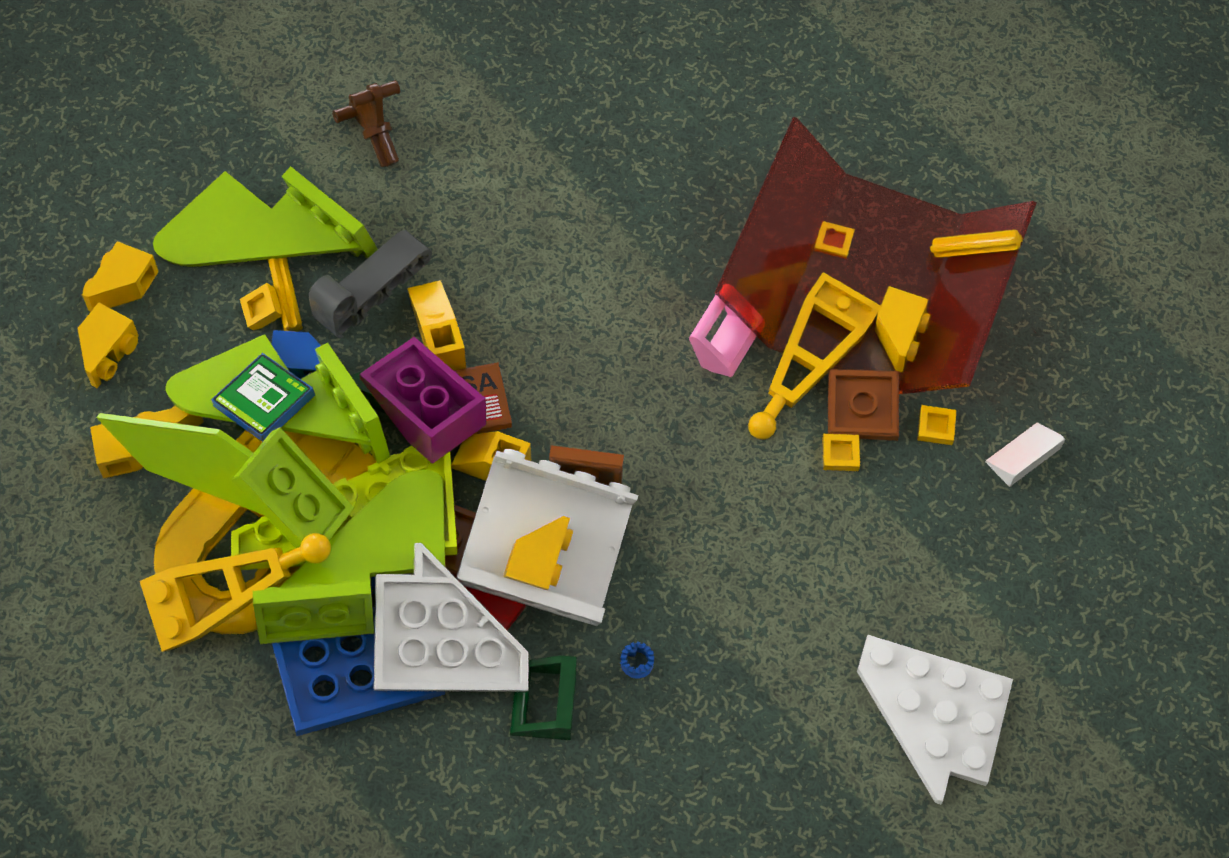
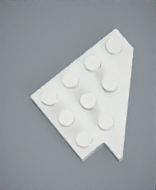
[374,543,528,692]

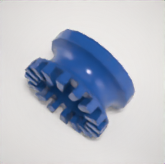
[620,642,654,679]

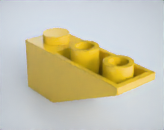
[407,280,466,370]
[90,406,204,479]

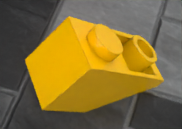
[82,241,159,311]
[875,286,931,372]
[78,302,139,388]
[451,431,531,481]
[503,516,573,590]

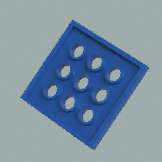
[272,573,445,736]

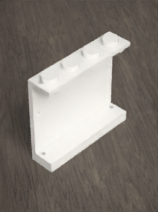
[456,449,638,626]

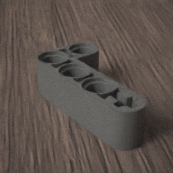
[309,230,432,339]

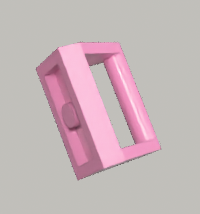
[689,284,763,377]

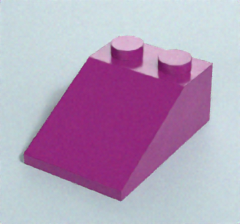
[359,337,486,464]

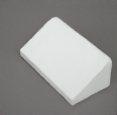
[985,423,1065,487]

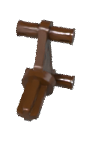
[332,80,400,167]

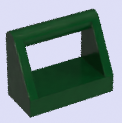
[510,655,577,740]

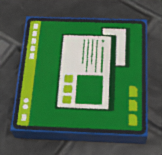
[211,353,315,442]

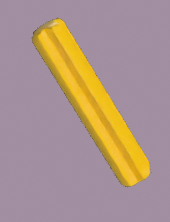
[930,230,1023,258]
[268,258,303,332]

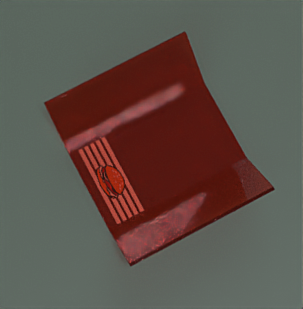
[715,117,1037,394]

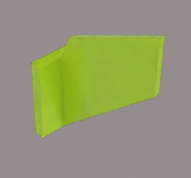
[96,413,354,548]

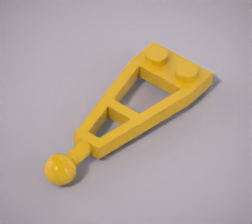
[748,272,881,440]
[140,533,331,651]

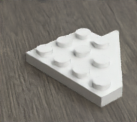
[857,635,1013,805]

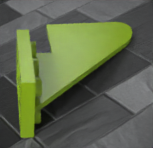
[153,166,378,267]
[166,334,391,463]
[253,470,445,644]

